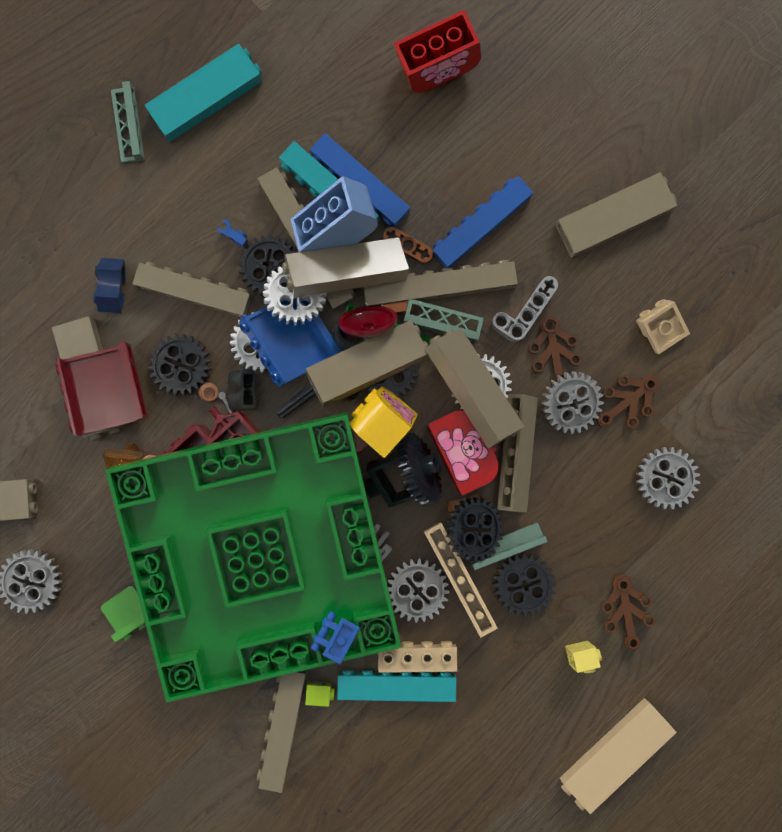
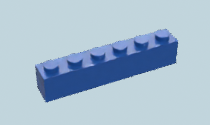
[310,133,410,228]
[432,176,533,268]

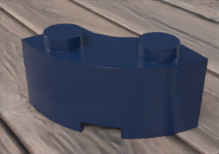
[93,258,126,313]

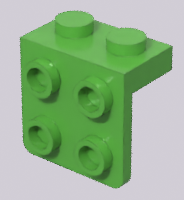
[101,586,146,642]

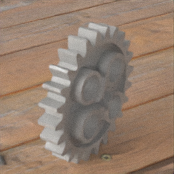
[541,371,604,434]
[636,447,700,509]
[0,549,63,614]
[388,558,449,623]

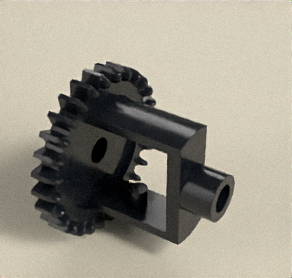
[364,433,442,508]

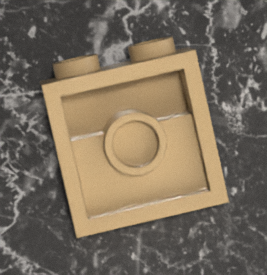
[636,299,690,354]

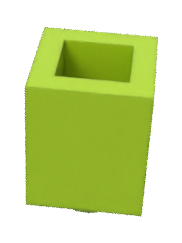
[305,681,335,707]

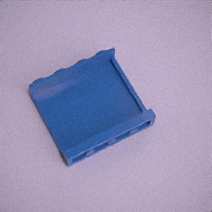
[239,298,341,388]

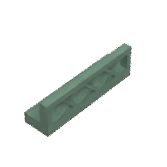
[111,81,145,164]
[403,299,484,343]
[470,522,548,570]

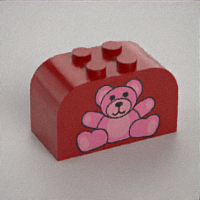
[393,10,481,93]
[426,410,498,496]

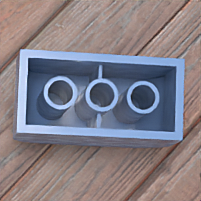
[290,176,378,252]

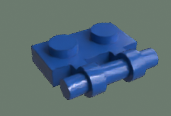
[311,611,360,665]

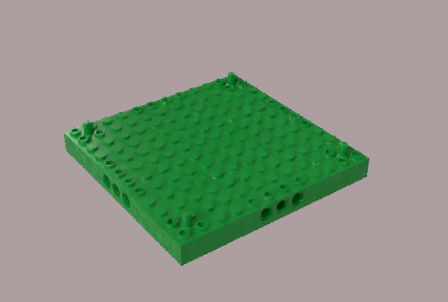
[105,412,401,703]

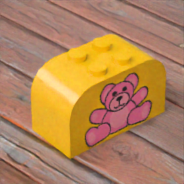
[350,386,418,458]

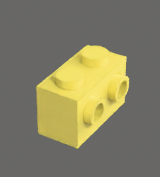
[565,641,602,673]

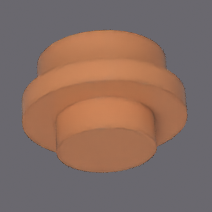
[199,383,218,402]

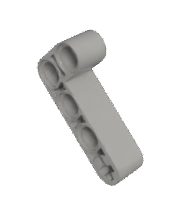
[491,276,558,343]

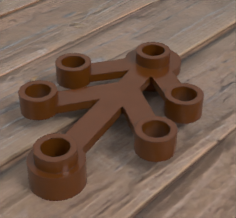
[528,316,582,382]
[596,375,660,429]
[601,575,655,651]

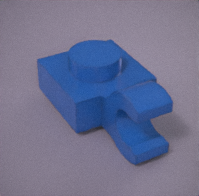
[217,219,248,248]

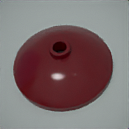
[339,306,397,339]

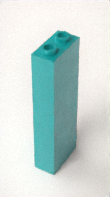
[145,44,262,143]

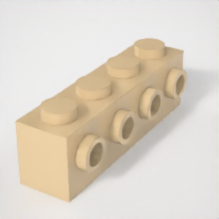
[378,641,457,672]

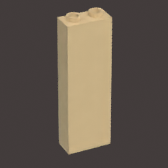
[560,698,677,814]

